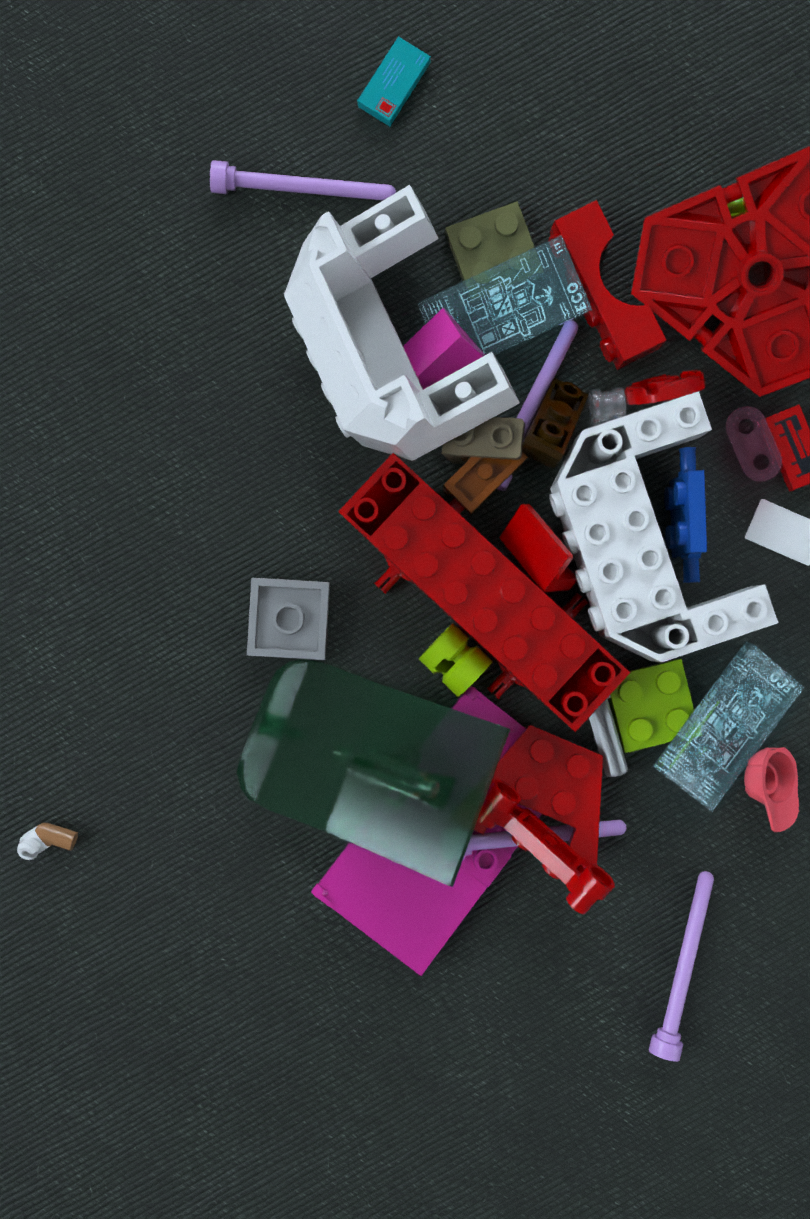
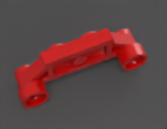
[475,780,615,914]

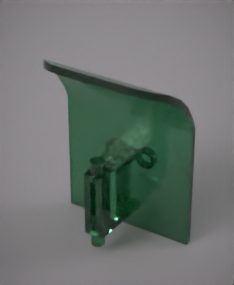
[237,659,510,887]

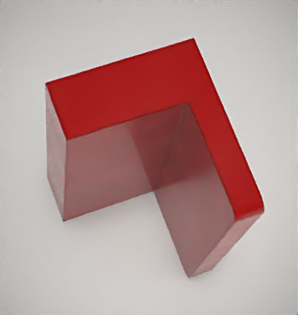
[499,504,577,592]

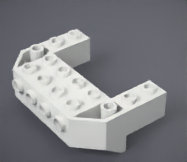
[284,185,520,461]
[549,391,778,662]

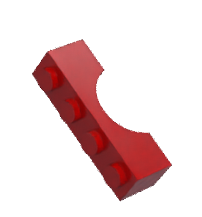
[548,200,666,370]

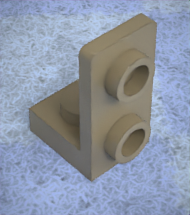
[442,417,525,464]

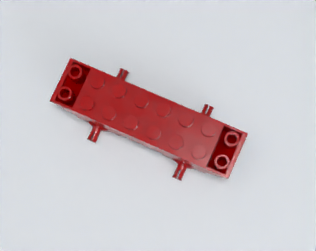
[338,453,630,732]

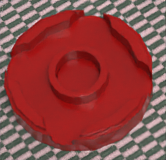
[624,370,706,405]

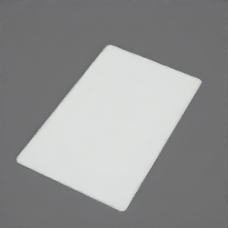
[745,499,810,566]

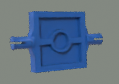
[664,447,707,583]

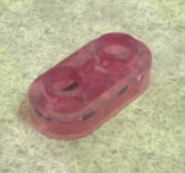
[726,406,782,482]

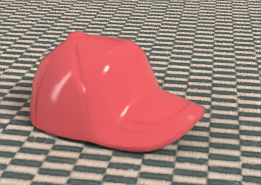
[744,747,799,832]

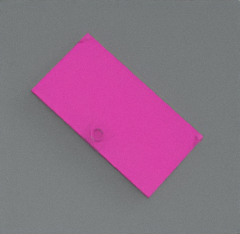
[311,686,542,976]

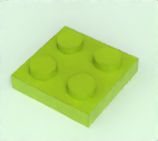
[609,659,701,753]

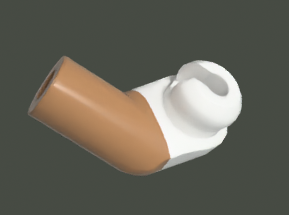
[17,823,78,860]

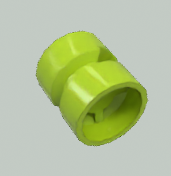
[418,623,492,697]

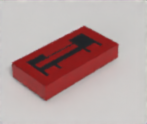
[760,404,810,492]

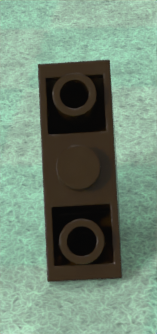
[522,378,589,469]

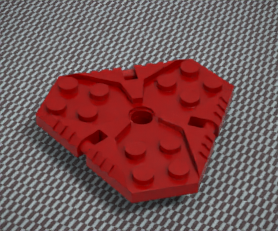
[631,146,810,397]

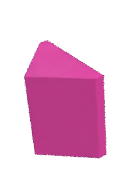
[403,308,485,389]

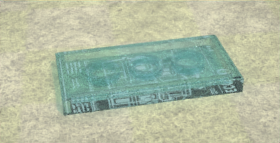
[417,235,592,355]
[653,641,804,811]

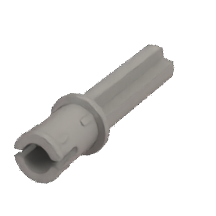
[589,695,628,777]

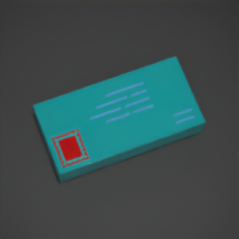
[357,36,431,127]

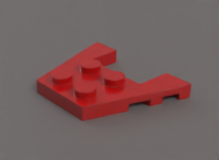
[450,725,603,867]

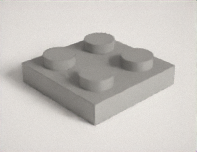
[247,578,330,660]

